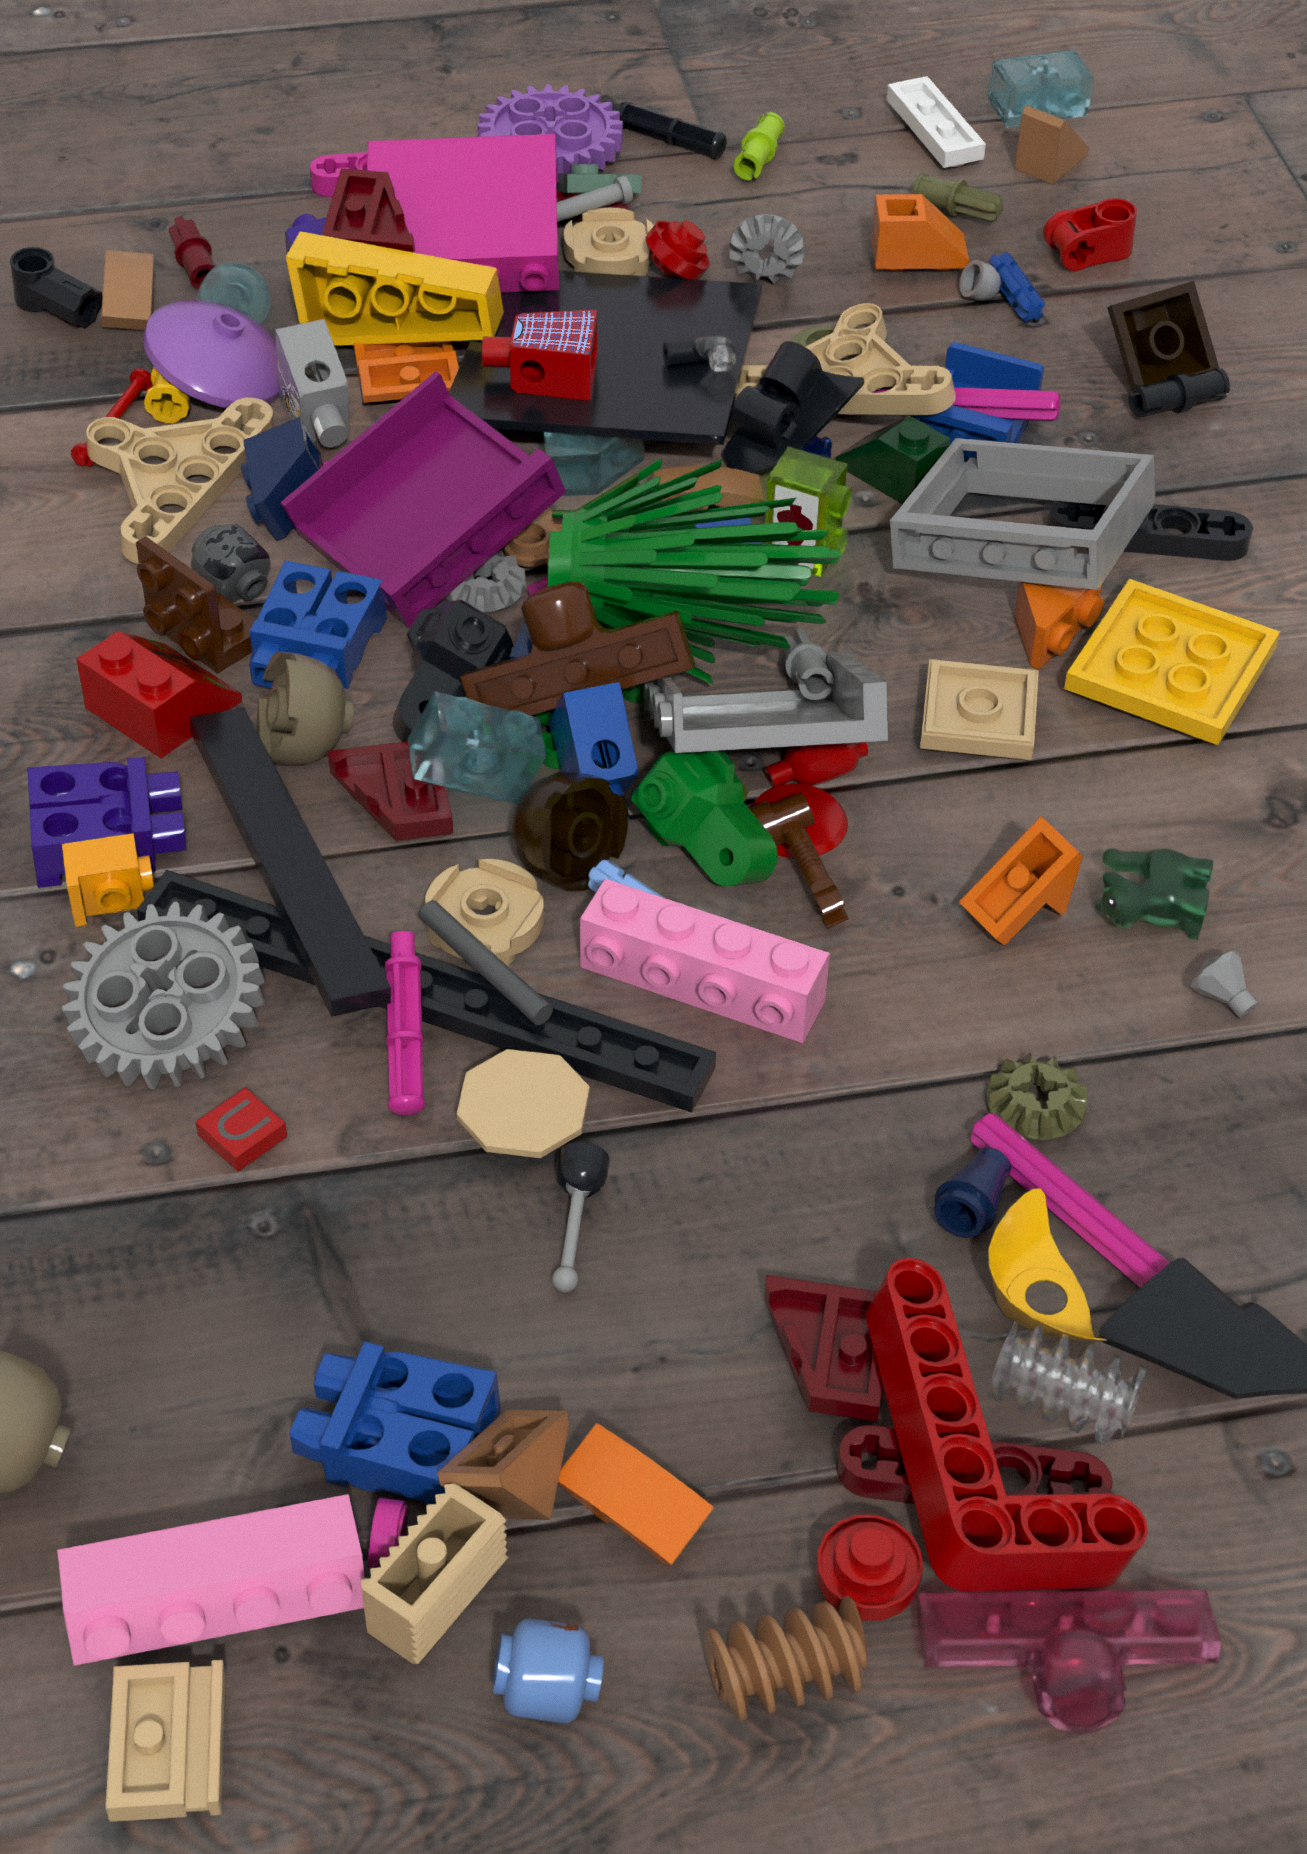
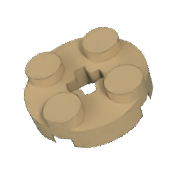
[564,208,654,276]
[425,859,544,966]

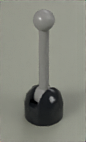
[552,1142,610,1293]

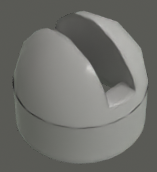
[959,260,1001,301]

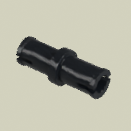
[1129,368,1230,418]

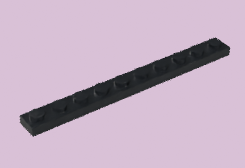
[137,870,716,1113]

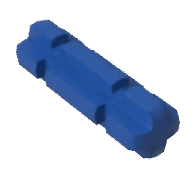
[989,252,1045,322]

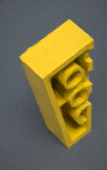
[286,231,504,346]

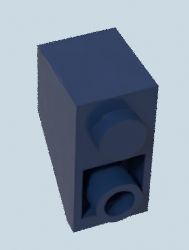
[241,417,323,541]

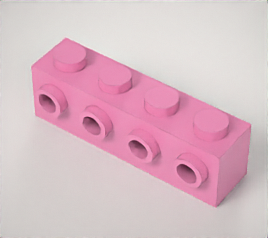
[580,879,830,1043]
[57,1494,365,1666]

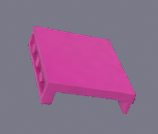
[367,134,560,292]

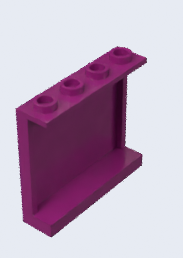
[280,371,566,628]

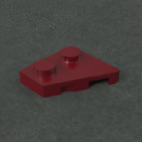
[321,168,416,253]
[328,738,453,841]
[764,1275,883,1422]

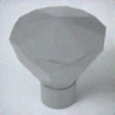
[1190,950,1258,1018]

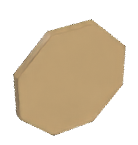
[456,1049,590,1158]

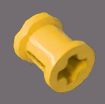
[144,366,190,423]

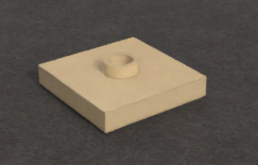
[920,659,1039,760]

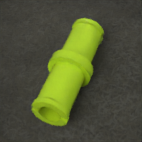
[733,112,785,181]

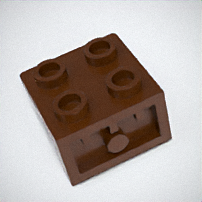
[136,536,256,674]

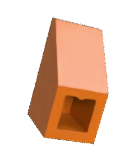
[871,194,969,272]
[1014,582,1104,670]

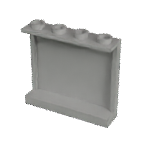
[643,652,888,753]

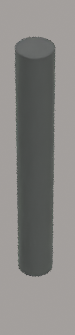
[419,900,553,1025]

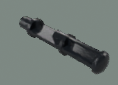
[603,100,727,159]

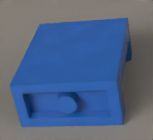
[910,342,1044,462]

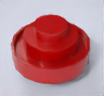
[645,220,711,280]
[816,1515,923,1621]

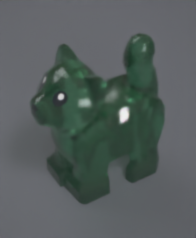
[1095,848,1213,940]

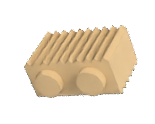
[361,1483,508,1664]

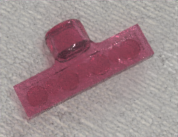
[917,1589,1221,1734]

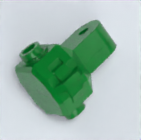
[631,750,777,887]

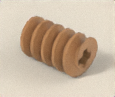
[704,1596,867,1721]

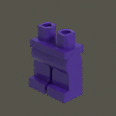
[27,757,187,888]

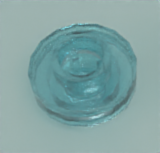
[197,262,271,324]

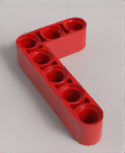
[866,1258,1148,1592]

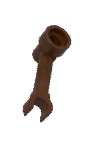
[749,792,849,929]

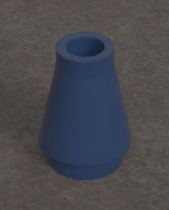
[934,1148,1011,1238]

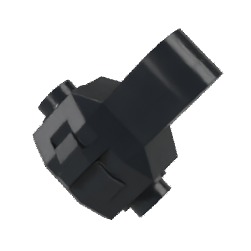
[393,600,514,744]

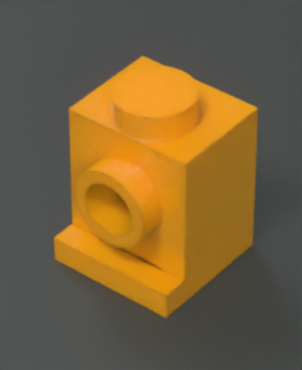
[62,833,154,927]

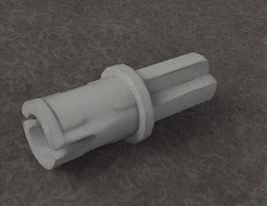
[782,629,834,700]

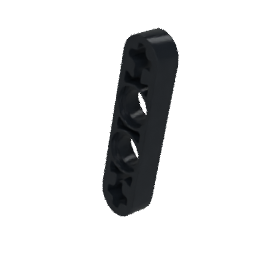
[1047,501,1253,561]

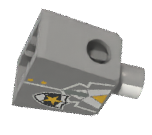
[275,319,350,447]

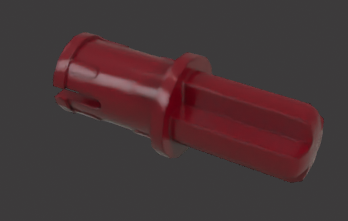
[168,216,220,291]

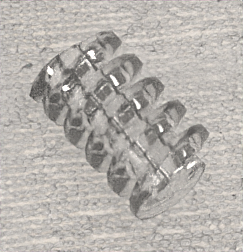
[991,1319,1148,1445]

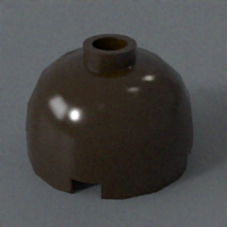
[511,772,628,891]

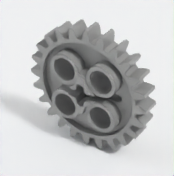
[62,902,265,1089]

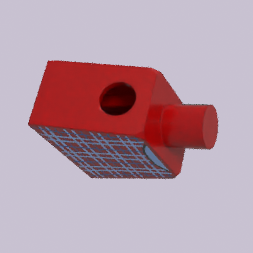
[482,310,598,401]

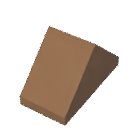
[1015,105,1090,184]
[437,1410,569,1520]

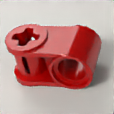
[1043,198,1137,271]

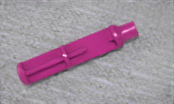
[385,931,426,1116]

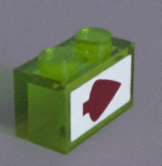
[764,447,852,577]

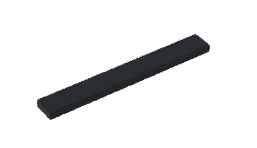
[190,707,391,1017]

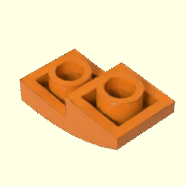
[558,1423,714,1567]

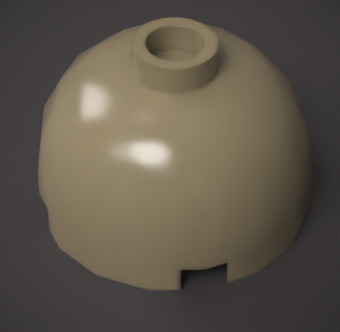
[256,651,354,766]
[0,1350,72,1495]

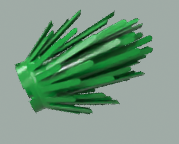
[548,458,841,685]

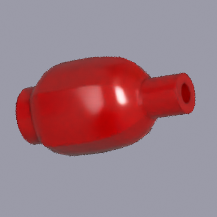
[764,742,868,788]

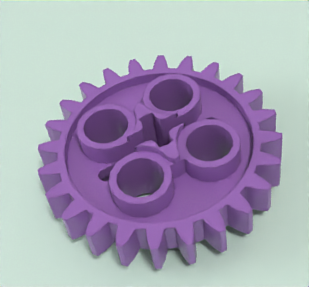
[478,84,623,173]

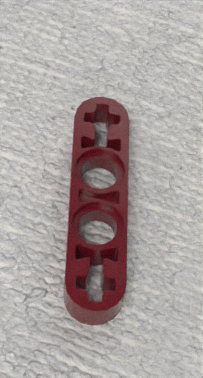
[837,1425,1113,1504]

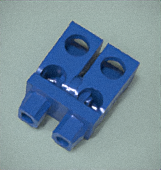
[249,560,387,689]
[289,1341,501,1505]

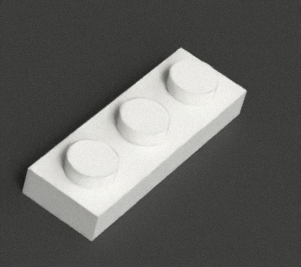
[887,76,986,168]

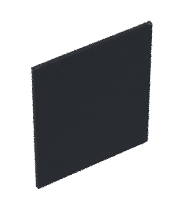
[449,271,762,445]

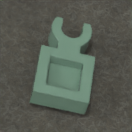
[558,164,642,193]

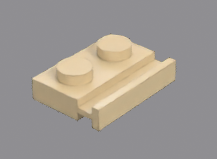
[105,1660,226,1822]

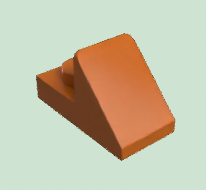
[959,816,1083,946]

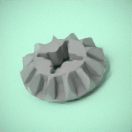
[729,214,805,285]
[445,551,526,612]

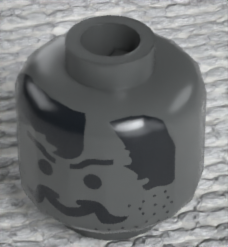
[191,524,271,602]

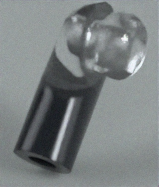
[663,335,736,372]

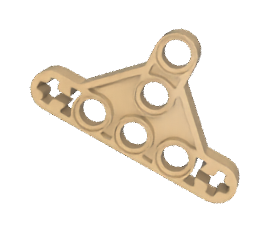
[734,303,956,415]
[86,397,273,564]

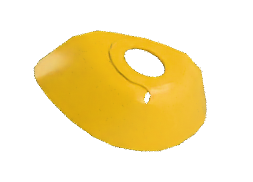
[988,1188,1107,1342]

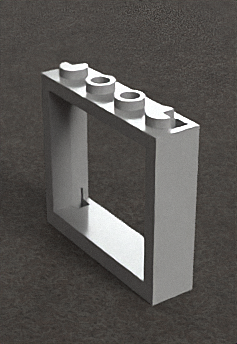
[890,438,1155,590]

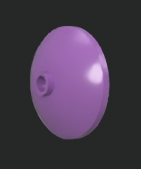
[143,300,279,408]

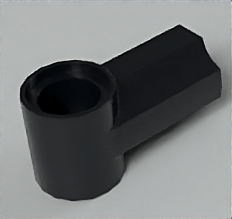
[10,247,103,329]

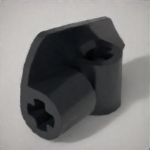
[723,341,865,475]
[1098,1257,1307,1399]

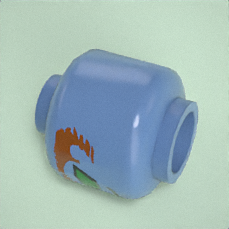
[492,1618,604,1724]

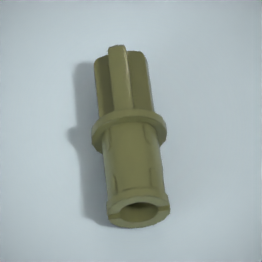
[912,173,1003,222]

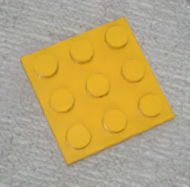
[1064,579,1280,745]

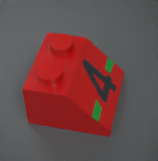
[76,631,242,759]

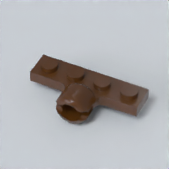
[460,582,696,730]

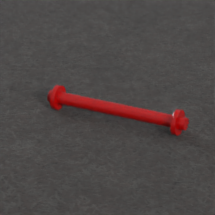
[71,368,153,467]

